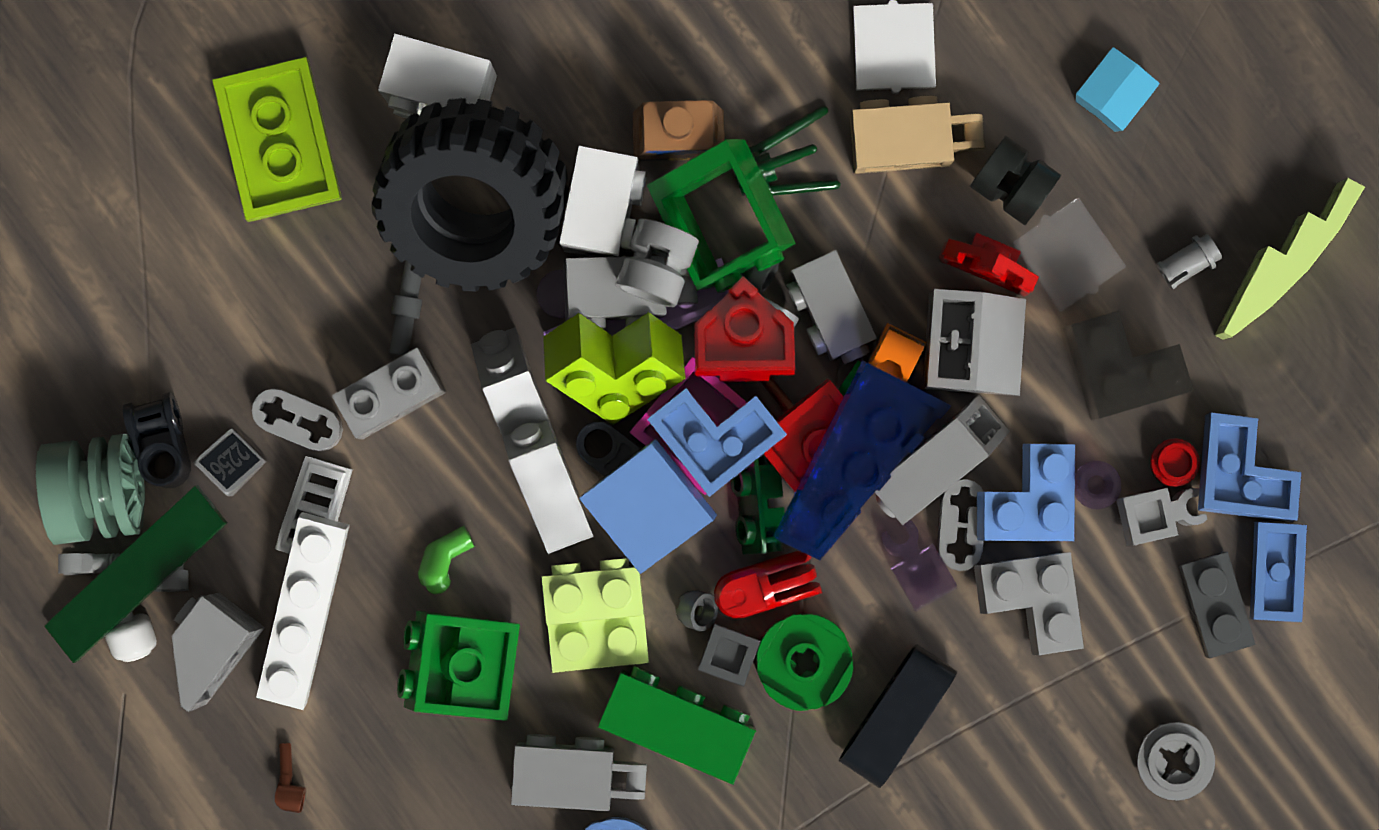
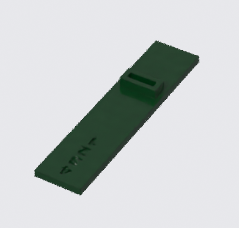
[44,485,228,663]

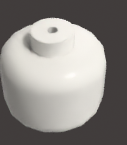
[105,612,157,662]

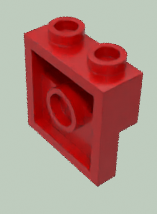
[763,378,890,517]

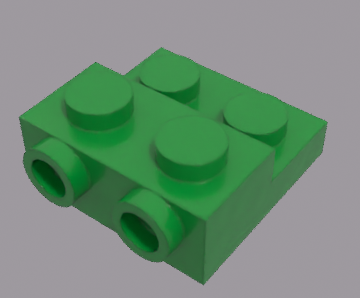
[397,610,520,721]

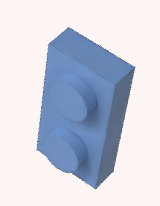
[1250,522,1307,622]

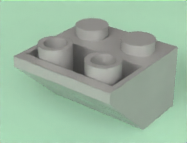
[922,289,1026,396]

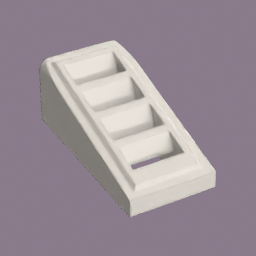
[275,456,353,554]

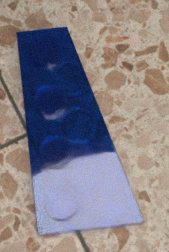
[773,361,951,560]

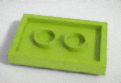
[212,57,342,222]

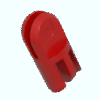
[714,547,823,618]

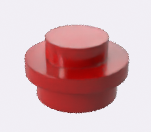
[1150,438,1200,487]

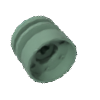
[36,434,145,545]

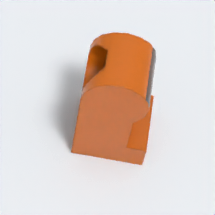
[866,323,926,386]

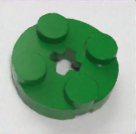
[756,613,853,711]

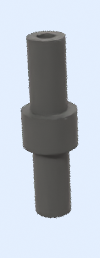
[389,260,423,356]

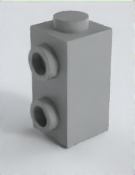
[786,250,877,365]

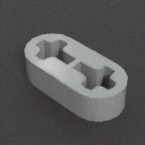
[252,389,343,451]
[937,479,984,571]

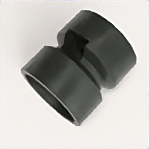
[970,136,1061,225]

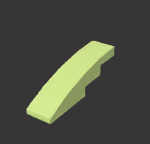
[1215,178,1365,340]

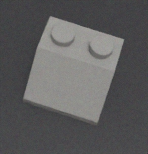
[172,593,265,712]

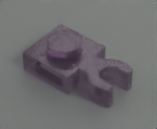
[882,520,957,612]

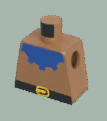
[633,100,725,161]

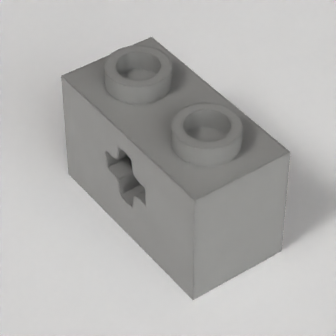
[332,348,446,440]

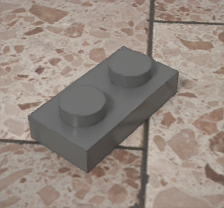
[1178,551,1256,659]

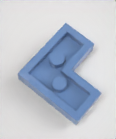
[647,388,787,497]
[1198,412,1301,522]
[977,444,1075,541]

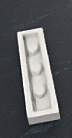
[256,512,349,710]

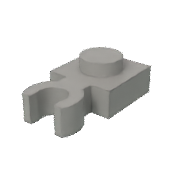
[1116,488,1207,546]

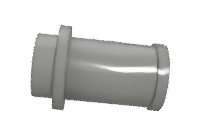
[1156,234,1222,290]

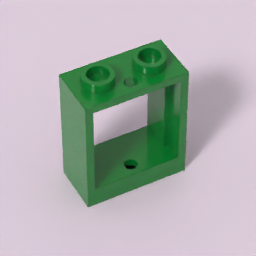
[646,139,796,293]

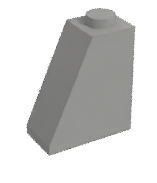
[871,395,1010,525]

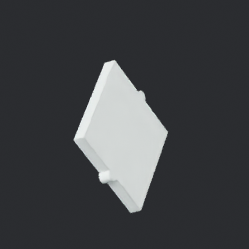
[853,0,936,94]

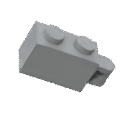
[563,256,698,329]
[511,734,647,811]

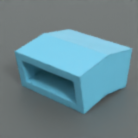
[1076,47,1160,132]

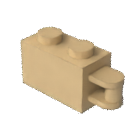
[850,96,985,174]

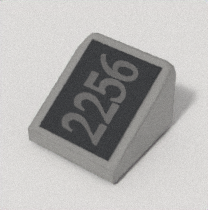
[193,428,266,496]

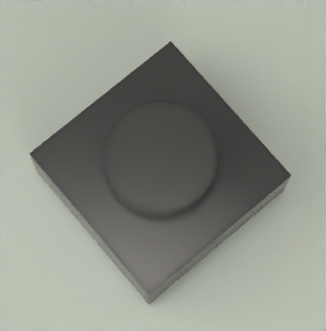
[698,624,760,687]

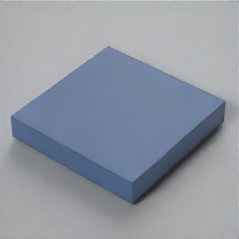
[579,439,717,574]

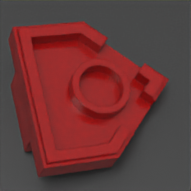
[938,232,1039,297]
[694,276,795,382]

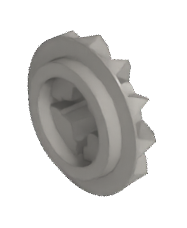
[1136,722,1215,801]

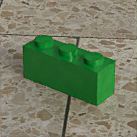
[598,666,756,785]

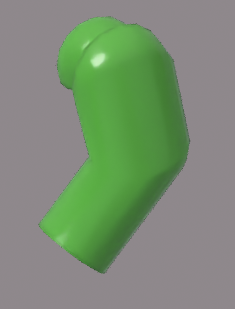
[418,526,475,594]

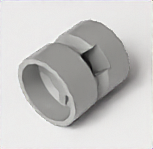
[615,219,699,307]

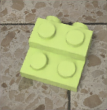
[542,558,649,673]

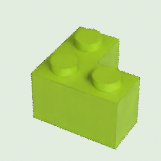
[543,312,685,425]

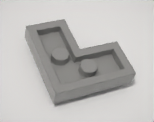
[974,552,1084,655]

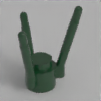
[734,106,841,196]

